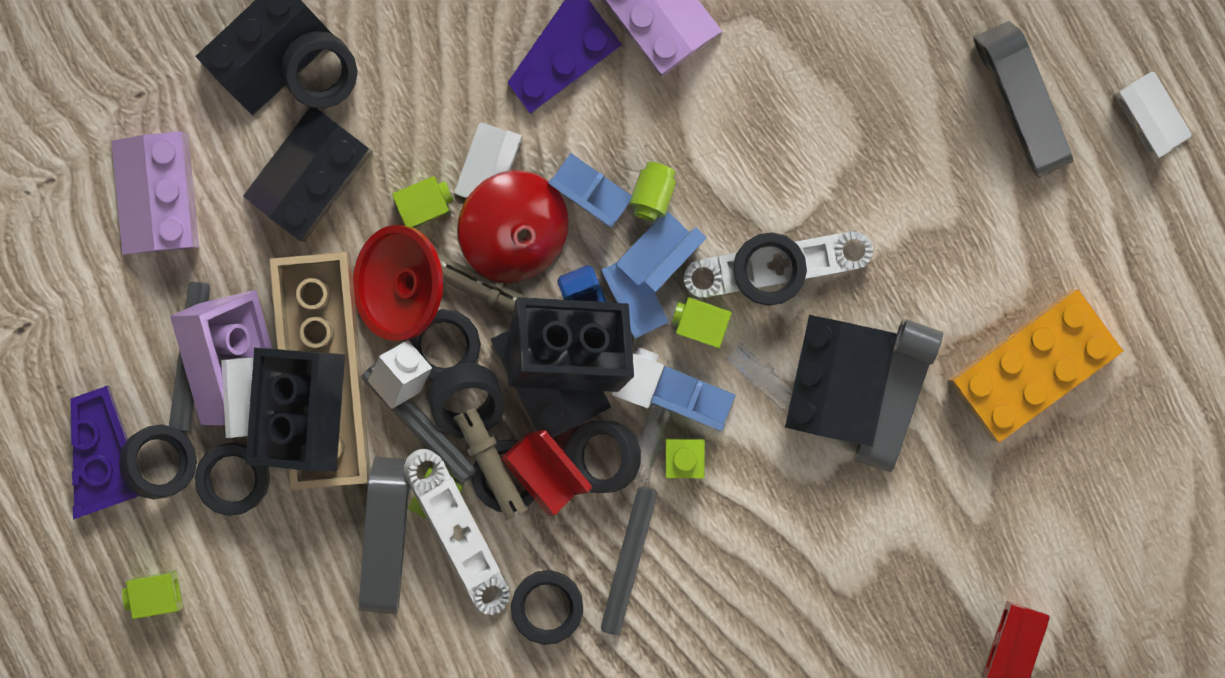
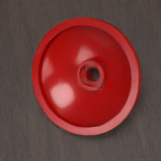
[457,170,569,283]
[353,225,443,341]

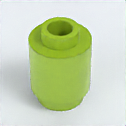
[629,162,677,222]

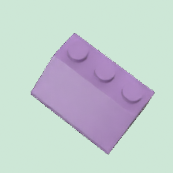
[603,0,722,78]
[111,131,199,255]
[170,290,272,425]

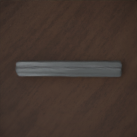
[169,281,210,433]
[361,365,476,483]
[601,486,658,635]

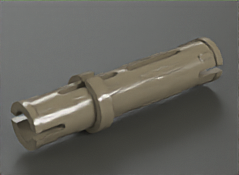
[437,253,528,315]
[453,406,528,521]

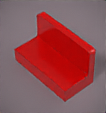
[501,430,592,516]
[983,601,1050,678]

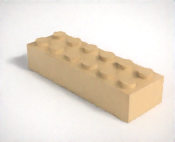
[269,252,371,490]

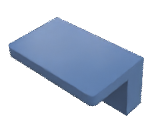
[616,212,707,297]
[601,263,669,339]

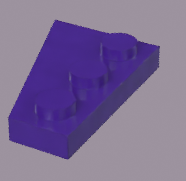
[507,0,622,114]
[70,385,141,520]

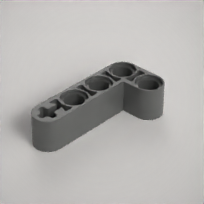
[973,21,1074,178]
[854,319,944,473]
[359,456,411,614]

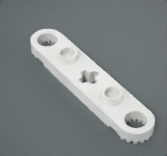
[684,231,873,298]
[404,449,510,615]

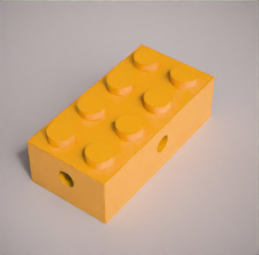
[949,289,1124,443]

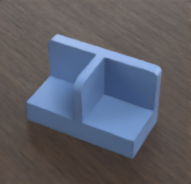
[548,153,631,228]
[651,366,736,431]

